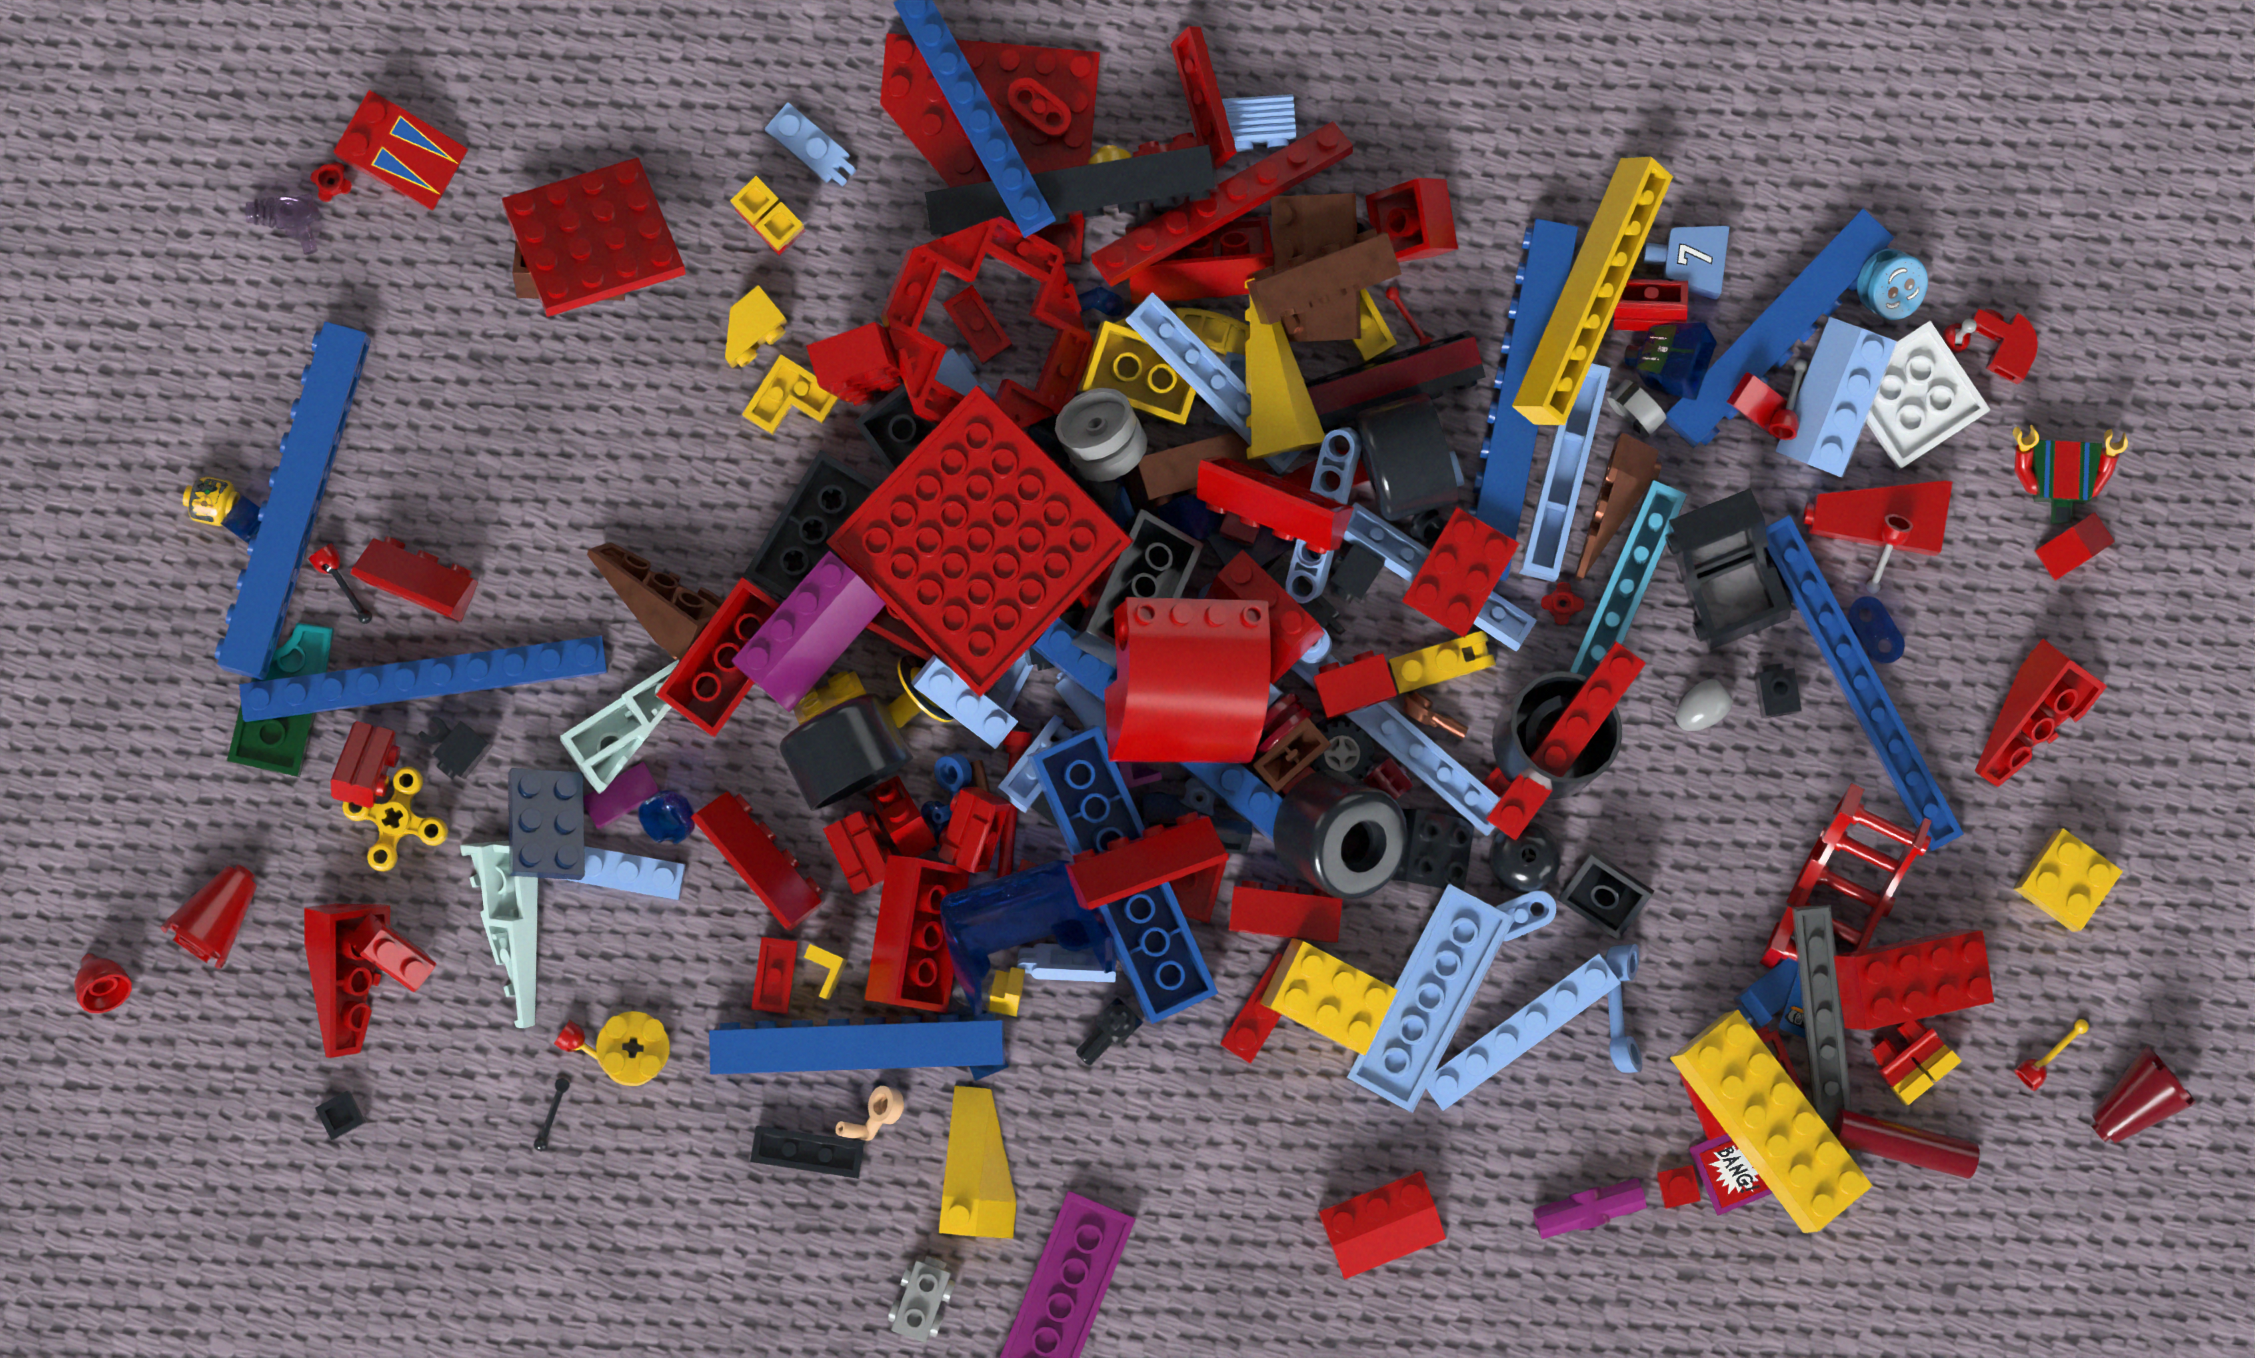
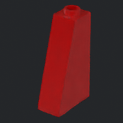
[1803,480,1953,556]

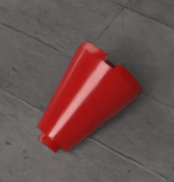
[160,864,257,969]

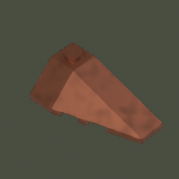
[1573,433,1662,582]

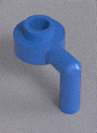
[932,753,972,824]

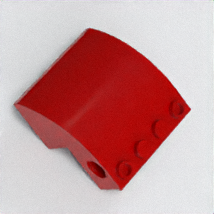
[1104,597,1271,763]

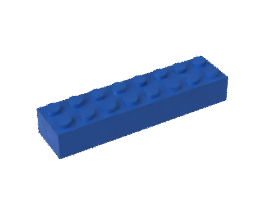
[1027,725,1218,1024]

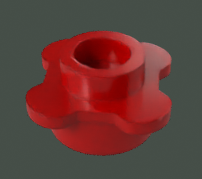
[310,162,352,202]
[1541,582,1584,625]

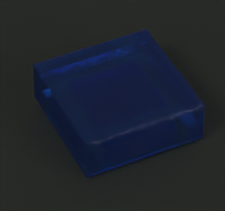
[220,495,261,544]

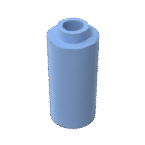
[1055,672,1107,740]

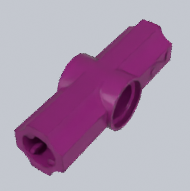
[1532,1178,1647,1239]

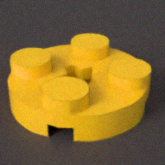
[596,1011,670,1086]

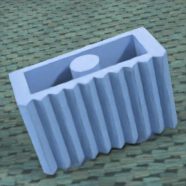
[1222,94,1296,153]

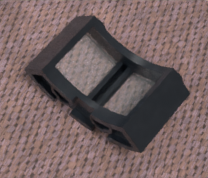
[1665,488,1791,650]

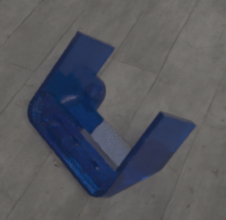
[940,860,1113,1016]

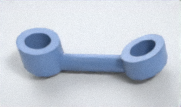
[1604,944,1642,1073]

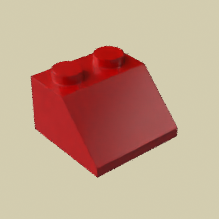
[1365,178,1458,263]

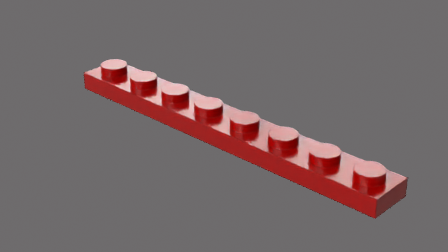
[1091,121,1353,287]

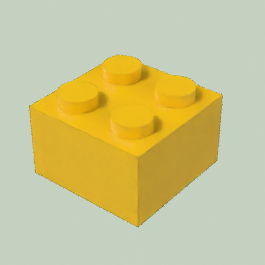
[2014,828,2123,932]

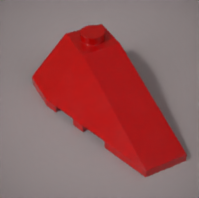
[1975,639,2107,787]
[304,903,390,1058]

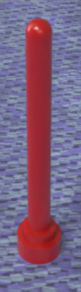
[995,731,1033,905]

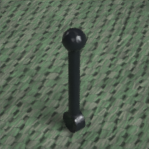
[533,1078,570,1152]

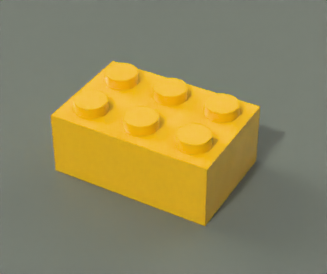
[1078,321,1196,425]
[1260,938,1398,1055]

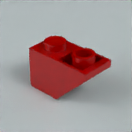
[867,775,938,858]

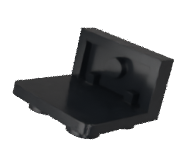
[1390,808,1474,891]

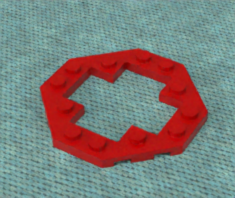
[880,216,1094,428]

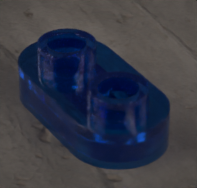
[1847,596,1905,664]

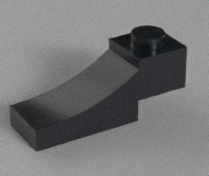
[1137,792,1252,854]

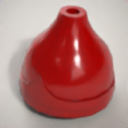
[74,954,132,1013]

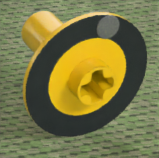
[887,655,955,729]

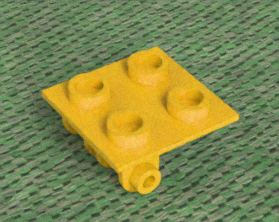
[793,671,867,725]

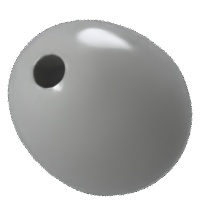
[1675,679,1733,731]

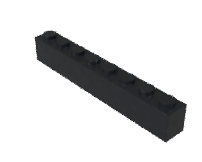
[925,145,1219,238]

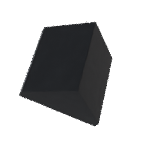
[1558,851,1654,940]

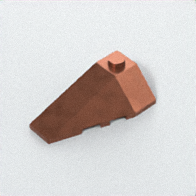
[587,542,724,660]

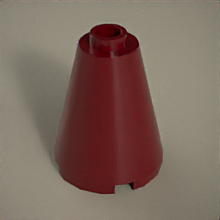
[2091,1045,2196,1143]

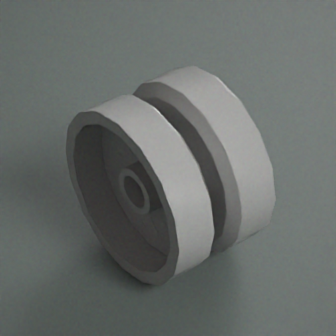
[1055,388,1148,482]

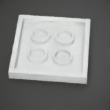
[1866,321,1990,471]

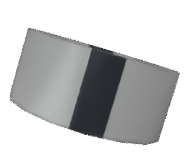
[1607,379,1666,438]

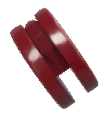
[1257,692,1313,757]

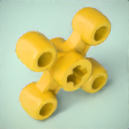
[342,766,449,872]

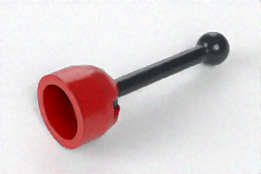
[308,543,372,624]

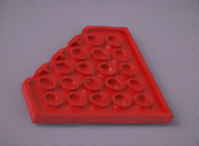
[880,33,1100,265]

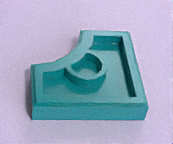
[251,623,334,683]

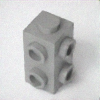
[888,1255,956,1343]

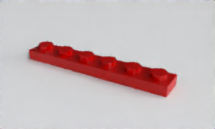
[1485,640,1646,841]

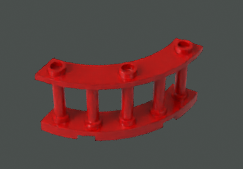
[1759,783,1932,969]

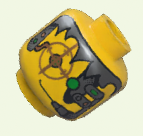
[183,476,240,526]

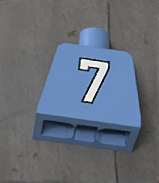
[1643,226,1729,299]

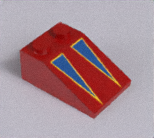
[333,90,468,211]

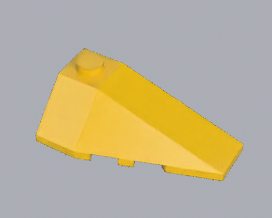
[939,1086,1017,1239]

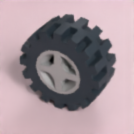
[1310,721,1374,780]

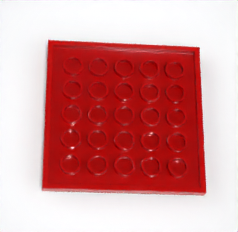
[826,385,1134,697]

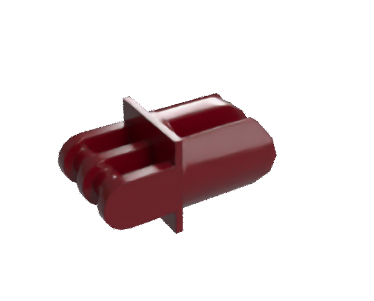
[1363,757,1414,800]

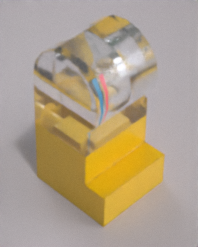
[952,963,1025,1017]

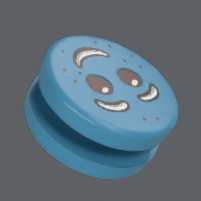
[1857,248,1928,320]

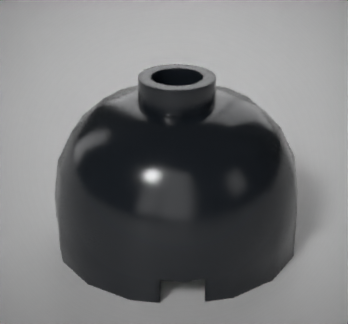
[1489,822,1562,893]

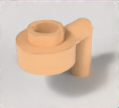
[836,1086,904,1141]

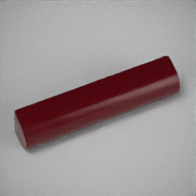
[1831,1108,1980,1179]

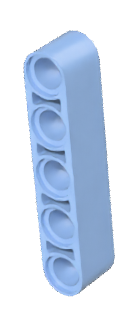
[1286,428,1362,603]

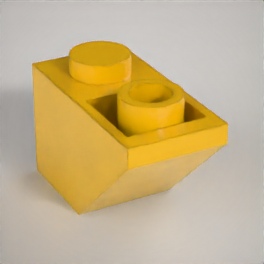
[725,285,788,369]

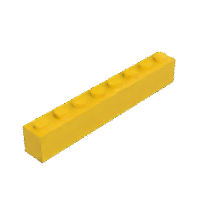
[1512,157,1673,425]

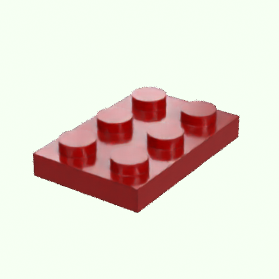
[1401,507,1520,638]

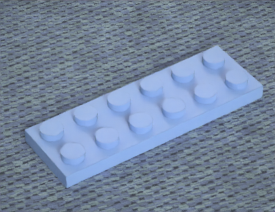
[1347,884,1515,1113]

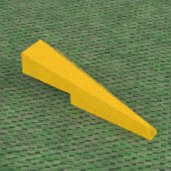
[1245,278,1325,460]

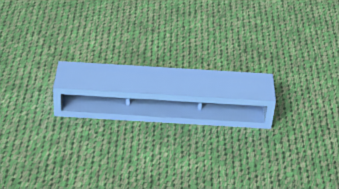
[1519,363,1611,582]

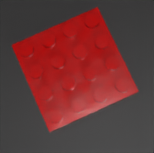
[501,157,686,317]

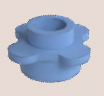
[1180,778,1217,816]

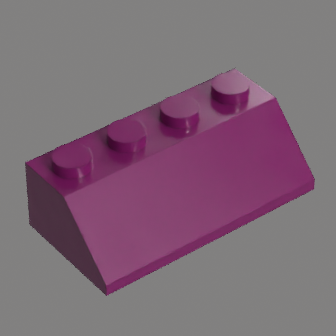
[732,551,886,713]

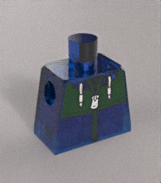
[1624,322,1717,400]

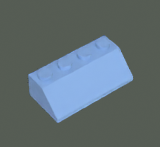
[1776,317,1897,478]

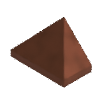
[1253,717,1332,793]

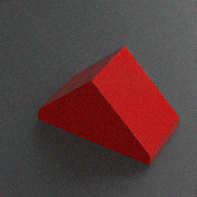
[2035,512,2115,581]

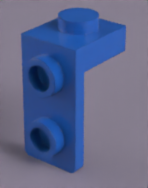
[1733,957,1798,1028]

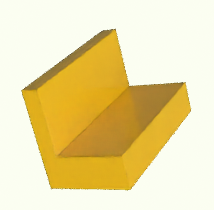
[804,944,848,1000]

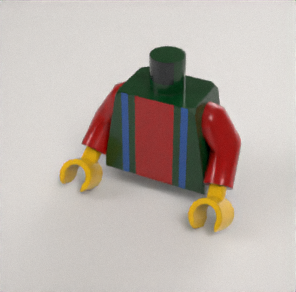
[2013,425,2128,524]

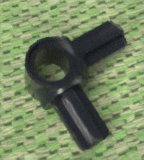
[1076,997,1144,1066]

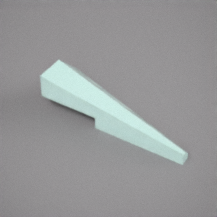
[560,660,680,794]
[460,840,538,1028]

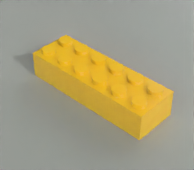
[1670,1010,1873,1233]

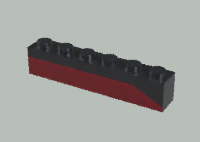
[1304,330,1486,433]

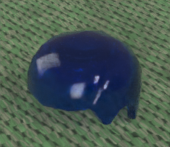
[638,790,696,844]

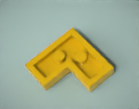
[742,354,840,435]

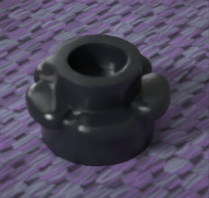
[1410,509,1444,543]

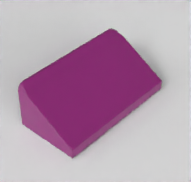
[583,761,662,830]

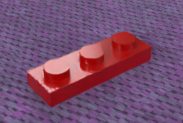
[1220,952,1283,1064]

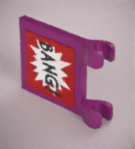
[1689,1134,1773,1216]

